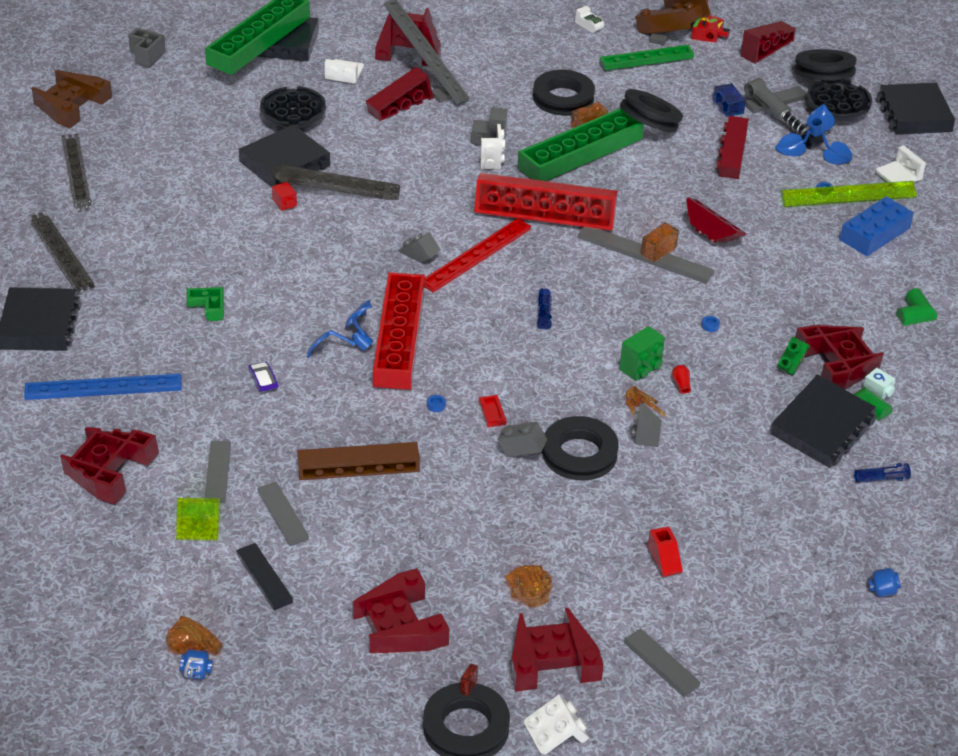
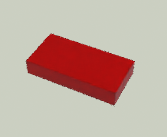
[479,395,507,428]

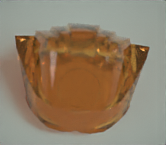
[505,565,554,607]
[166,616,223,655]

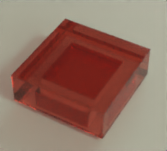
[460,663,478,696]

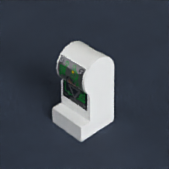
[575,6,604,33]

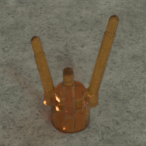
[625,386,666,416]

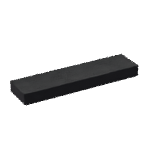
[236,543,293,610]

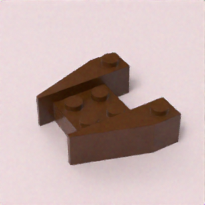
[635,0,711,34]
[32,70,112,129]

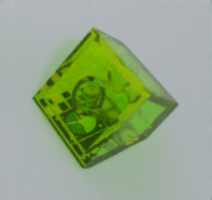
[176,497,221,540]

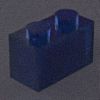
[712,83,746,117]

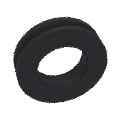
[795,49,857,80]
[533,70,595,116]
[620,89,683,132]
[542,416,619,481]
[423,682,510,756]

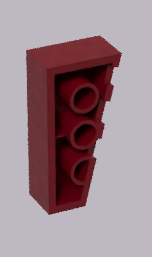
[741,21,796,64]
[366,67,434,121]
[716,116,749,179]

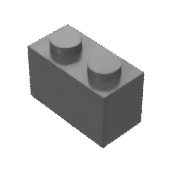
[497,421,547,457]

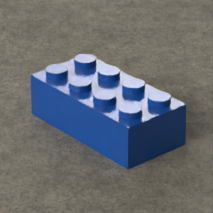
[840,196,914,256]

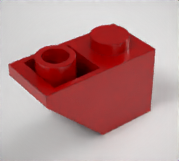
[648,526,683,577]

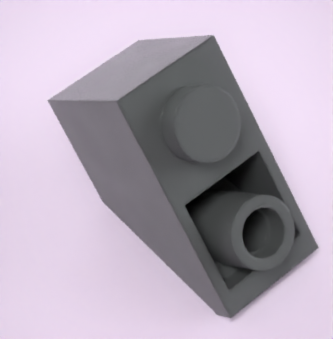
[398,232,441,263]
[632,403,662,447]

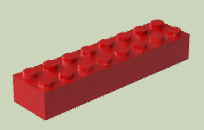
[474,173,618,230]
[373,272,425,390]

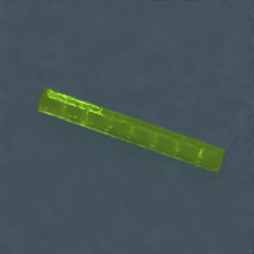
[781,181,917,208]

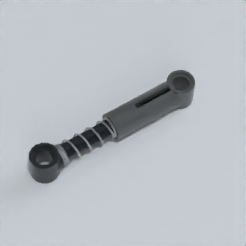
[744,78,824,149]

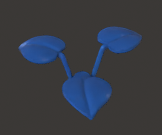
[775,104,852,165]
[307,300,374,359]

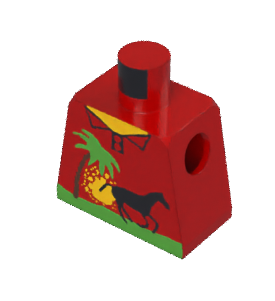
[691,15,730,43]

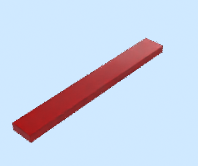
[425,218,531,293]

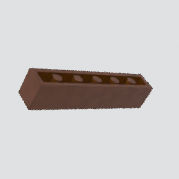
[297,442,420,481]

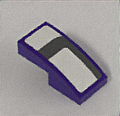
[248,361,279,392]

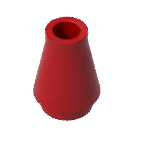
[671,365,691,394]

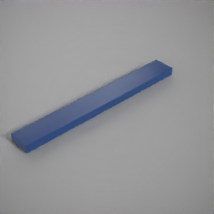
[24,374,182,400]

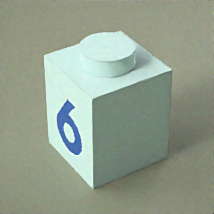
[863,368,895,399]

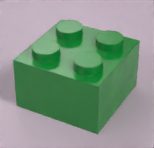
[619,326,665,381]

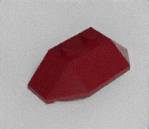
[686,197,747,243]

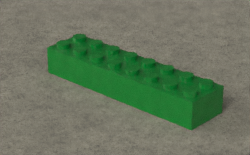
[205,0,310,75]
[518,108,644,181]

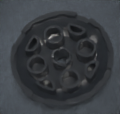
[807,79,872,121]
[260,86,326,129]

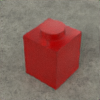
[272,182,297,211]

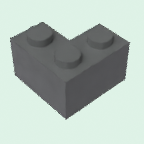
[128,27,166,67]
[471,107,508,145]

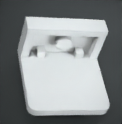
[325,59,364,84]
[480,124,505,169]
[876,145,926,188]
[524,695,589,755]

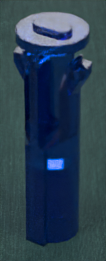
[537,288,552,330]
[854,462,911,483]

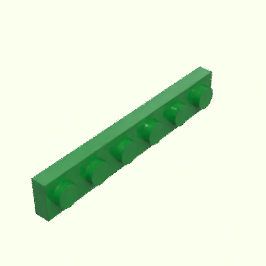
[599,44,694,71]

